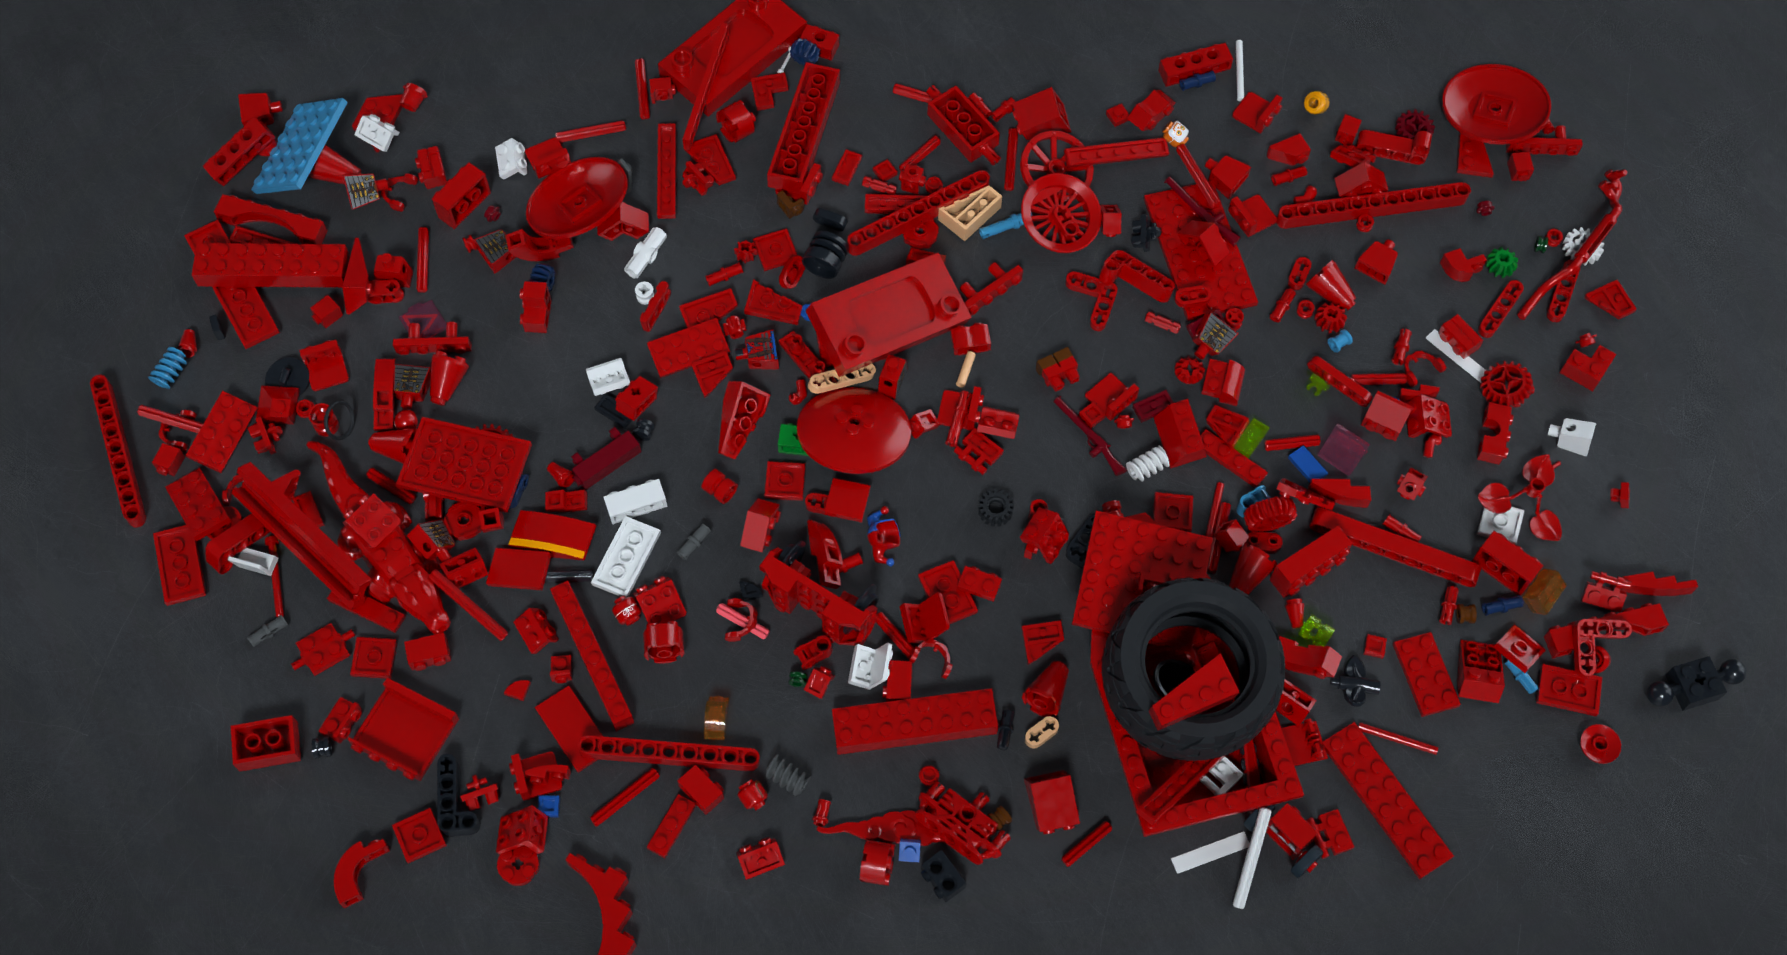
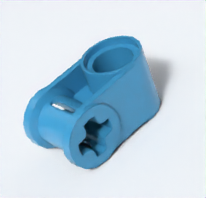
[1236,485,1271,518]

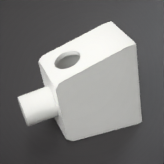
[1548,418,1596,457]

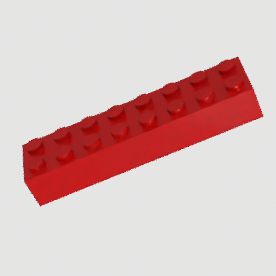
[767,62,840,194]
[192,243,350,288]
[832,688,998,755]

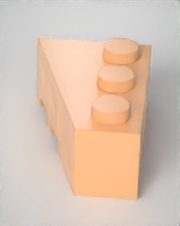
[938,186,1002,241]

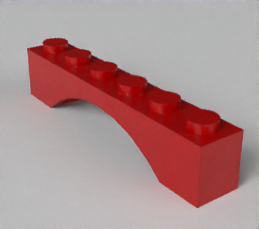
[214,194,328,244]
[1544,603,1669,659]

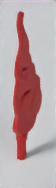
[817,810,944,846]

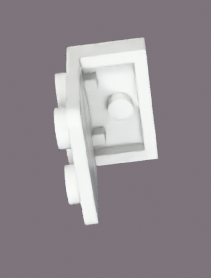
[848,643,893,690]

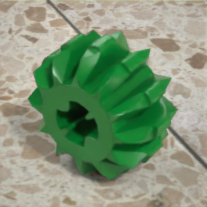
[1486,247,1518,279]

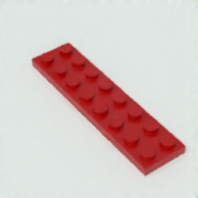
[184,219,280,349]
[1322,722,1454,880]

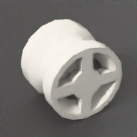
[635,281,654,305]

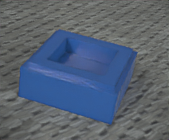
[538,795,560,817]

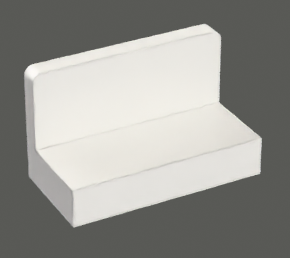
[228,548,279,576]

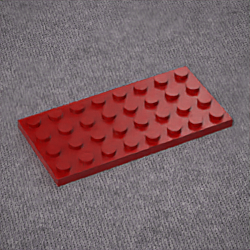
[1144,180,1258,321]

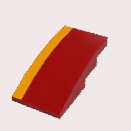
[508,510,596,560]

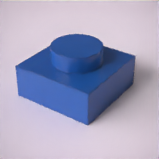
[899,839,921,862]

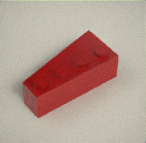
[1148,653,1239,731]

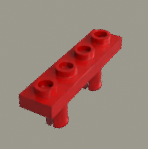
[1506,125,1583,156]
[960,262,1023,315]
[393,322,472,355]
[779,330,837,393]

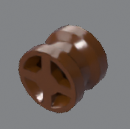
[1456,604,1477,624]
[987,805,1012,831]

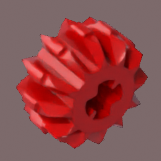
[1314,302,1347,334]

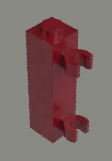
[571,427,641,490]

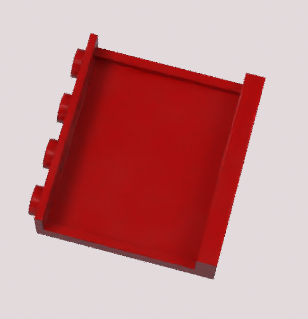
[347,678,459,781]

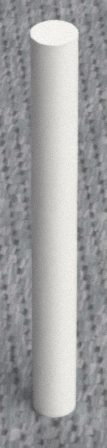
[1236,40,1244,102]

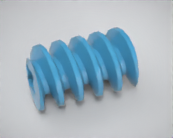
[148,347,187,389]

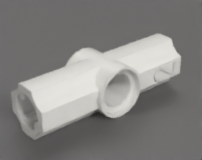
[624,227,667,279]

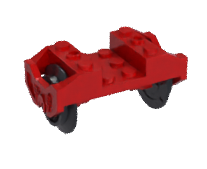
[759,541,879,646]

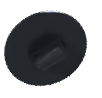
[265,357,309,396]

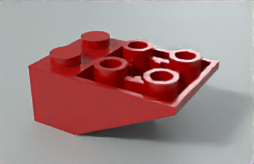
[1457,640,1505,703]

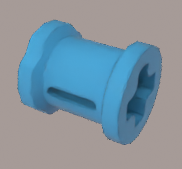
[1327,329,1353,353]

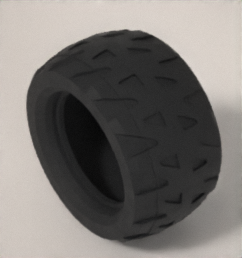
[1102,578,1285,761]

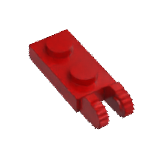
[640,281,671,332]

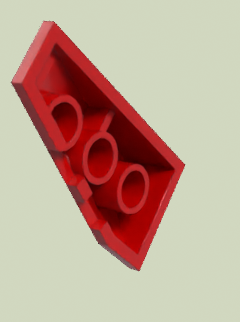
[342,238,372,314]
[718,381,770,459]

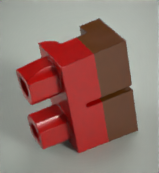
[1035,347,1080,392]

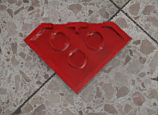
[1276,478,1336,510]

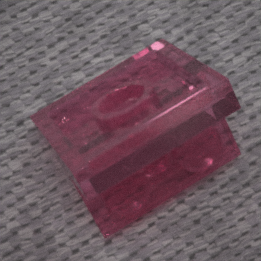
[1317,424,1370,476]

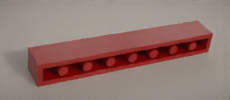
[550,581,634,732]

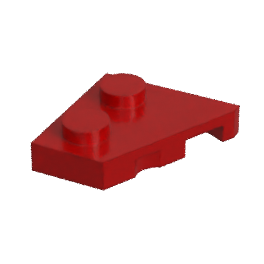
[1585,279,1637,319]
[691,351,733,398]
[1021,620,1064,665]

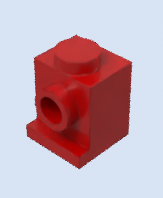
[649,77,676,104]

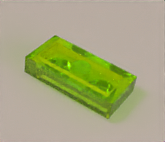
[1234,418,1270,458]

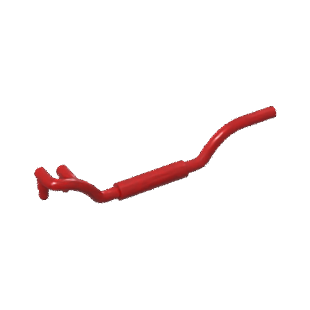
[1517,169,1627,320]

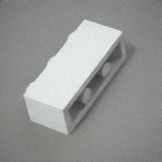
[604,479,668,524]

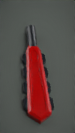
[1240,737,1263,788]

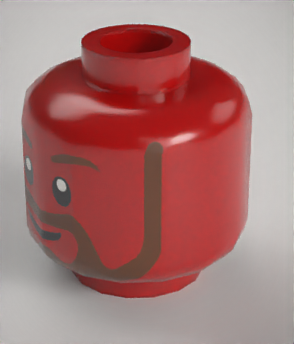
[737,779,768,811]

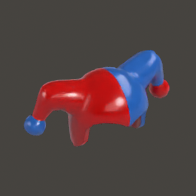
[867,506,900,567]

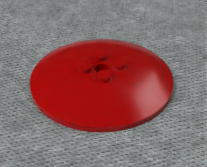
[1442,64,1551,145]
[526,157,628,239]
[797,387,911,474]

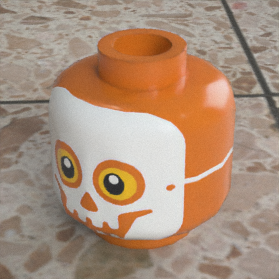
[1162,121,1189,147]

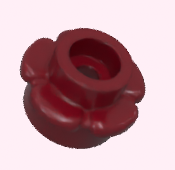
[1477,201,1495,216]
[484,205,501,222]

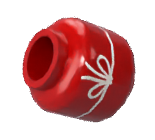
[612,596,641,626]

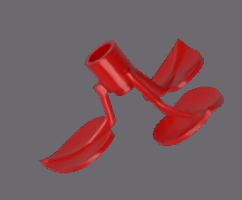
[1478,454,1562,541]

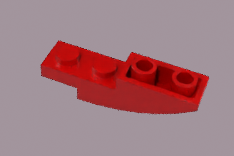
[373,359,395,431]
[807,520,843,589]

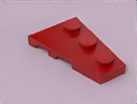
[1456,132,1494,178]
[744,279,803,325]

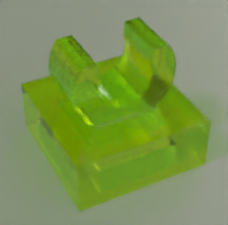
[1306,373,1331,397]

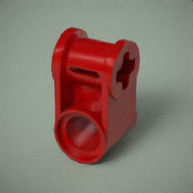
[367,279,404,304]
[793,635,833,670]

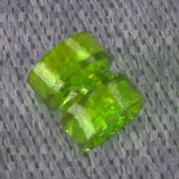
[1298,614,1336,646]

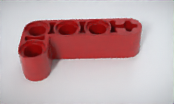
[1356,130,1432,165]
[1099,250,1175,303]
[205,514,271,575]

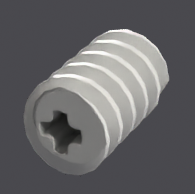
[1126,445,1170,482]

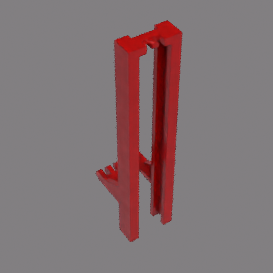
[232,462,372,610]

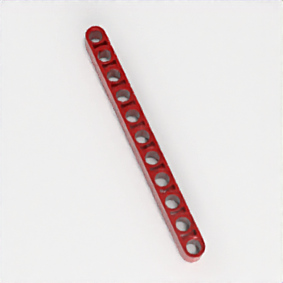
[1276,182,1471,229]

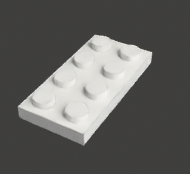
[591,516,661,598]

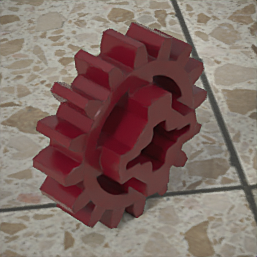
[1395,109,1435,139]

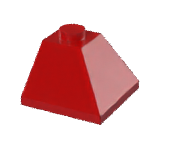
[256,386,300,425]

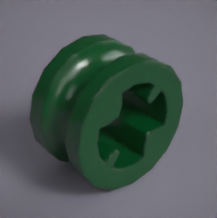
[1534,236,1548,253]
[788,672,807,687]

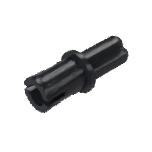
[997,710,1015,750]

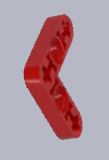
[1065,271,1118,331]
[1573,619,1632,678]

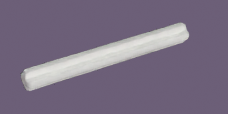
[1233,807,1271,909]

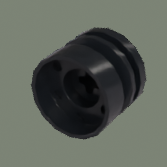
[802,231,849,279]

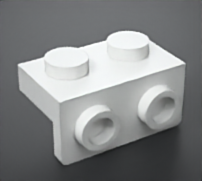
[495,138,528,179]
[586,358,630,396]

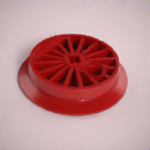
[1021,173,1102,253]

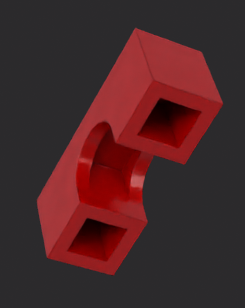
[1477,402,1514,465]

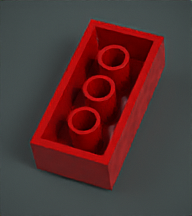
[1270,526,1353,598]

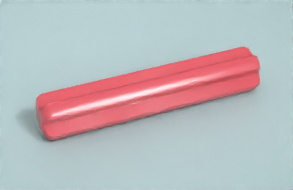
[716,603,769,639]

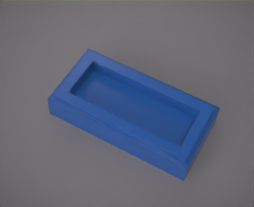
[1288,445,1328,483]

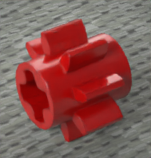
[734,239,757,264]
[723,316,747,339]

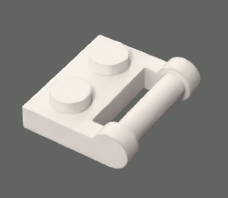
[1200,757,1243,796]

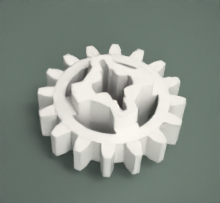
[1562,227,1604,266]

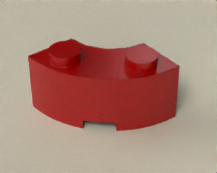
[1127,90,1176,131]

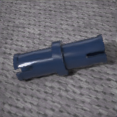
[1179,71,1216,91]
[1482,595,1524,616]

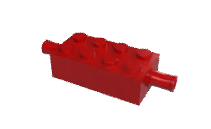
[926,85,1001,165]

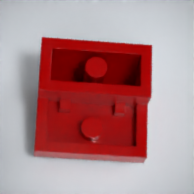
[1201,359,1245,406]

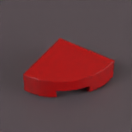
[504,680,531,701]

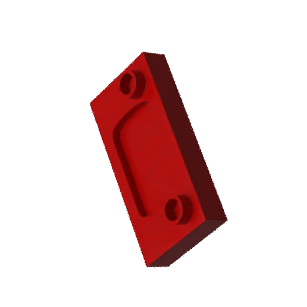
[658,0,807,117]
[806,253,972,377]

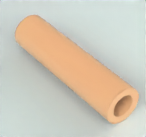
[956,351,976,388]

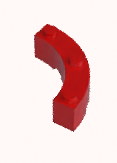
[1279,636,1342,679]

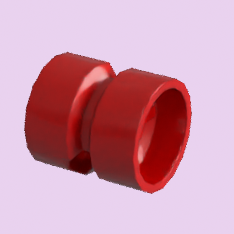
[308,403,339,437]
[701,469,738,504]

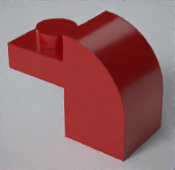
[1440,248,1487,282]

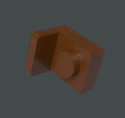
[777,191,804,219]

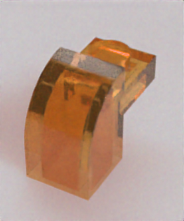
[704,696,729,740]

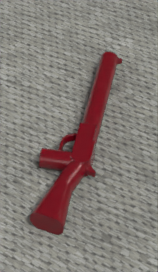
[1164,177,1241,247]
[1054,396,1127,476]

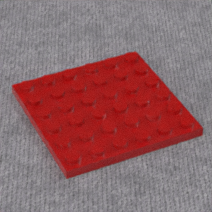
[1071,510,1213,653]

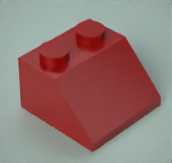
[1361,391,1413,441]

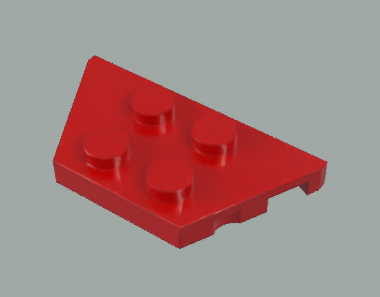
[352,94,403,153]

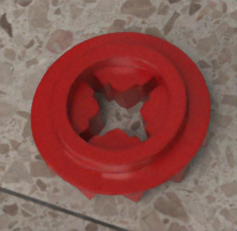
[1175,356,1205,384]

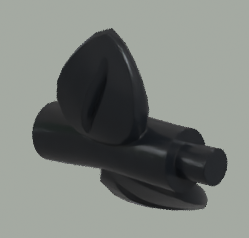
[1330,655,1381,707]

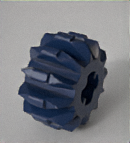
[790,38,820,66]
[529,264,555,293]

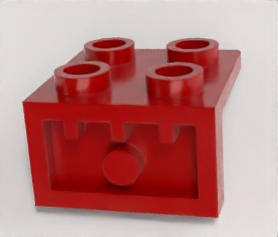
[1085,373,1140,421]
[496,805,548,854]

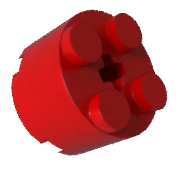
[716,100,756,143]
[643,621,684,664]
[860,840,895,886]

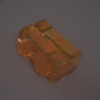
[1523,569,1567,615]

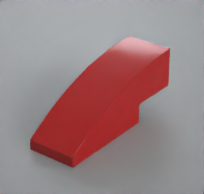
[1308,479,1371,508]

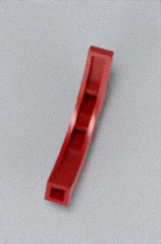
[565,853,637,955]

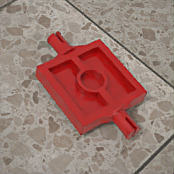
[291,623,355,676]

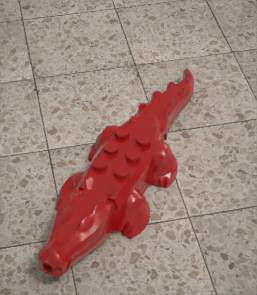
[306,441,451,634]

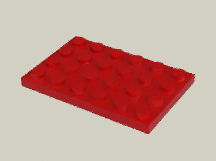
[396,417,532,513]

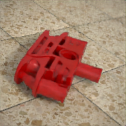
[915,781,1011,865]

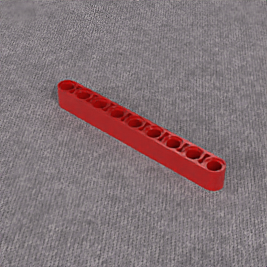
[847,170,990,256]
[90,375,146,528]
[1310,508,1481,587]
[578,735,760,771]

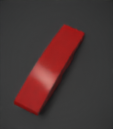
[1610,572,1698,596]

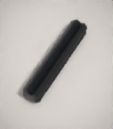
[545,570,594,582]

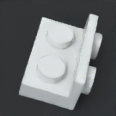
[354,114,400,152]

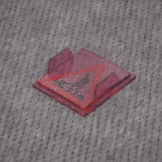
[399,300,446,338]

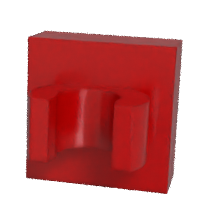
[1610,482,1630,508]

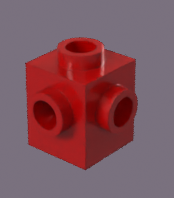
[899,164,926,195]
[1397,468,1428,500]

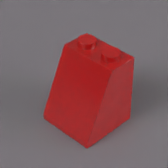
[1012,87,1071,140]
[1024,770,1080,834]

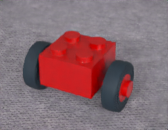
[1244,803,1324,878]

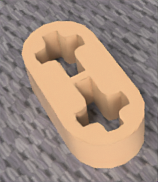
[1025,716,1059,749]

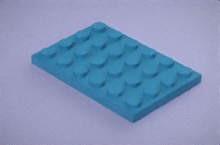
[251,98,348,194]

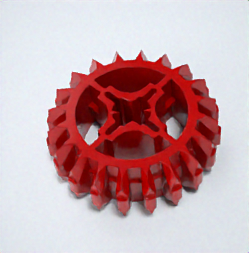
[1480,360,1533,408]
[1244,496,1297,532]

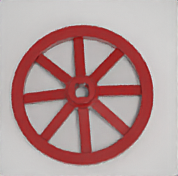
[1020,131,1094,203]

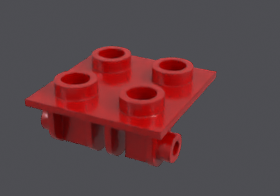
[1281,719,1328,766]

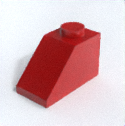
[1267,134,1311,166]
[1100,204,1122,237]

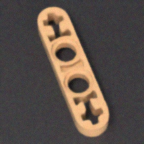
[808,364,876,394]

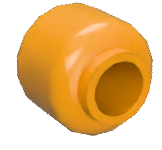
[1304,91,1330,114]

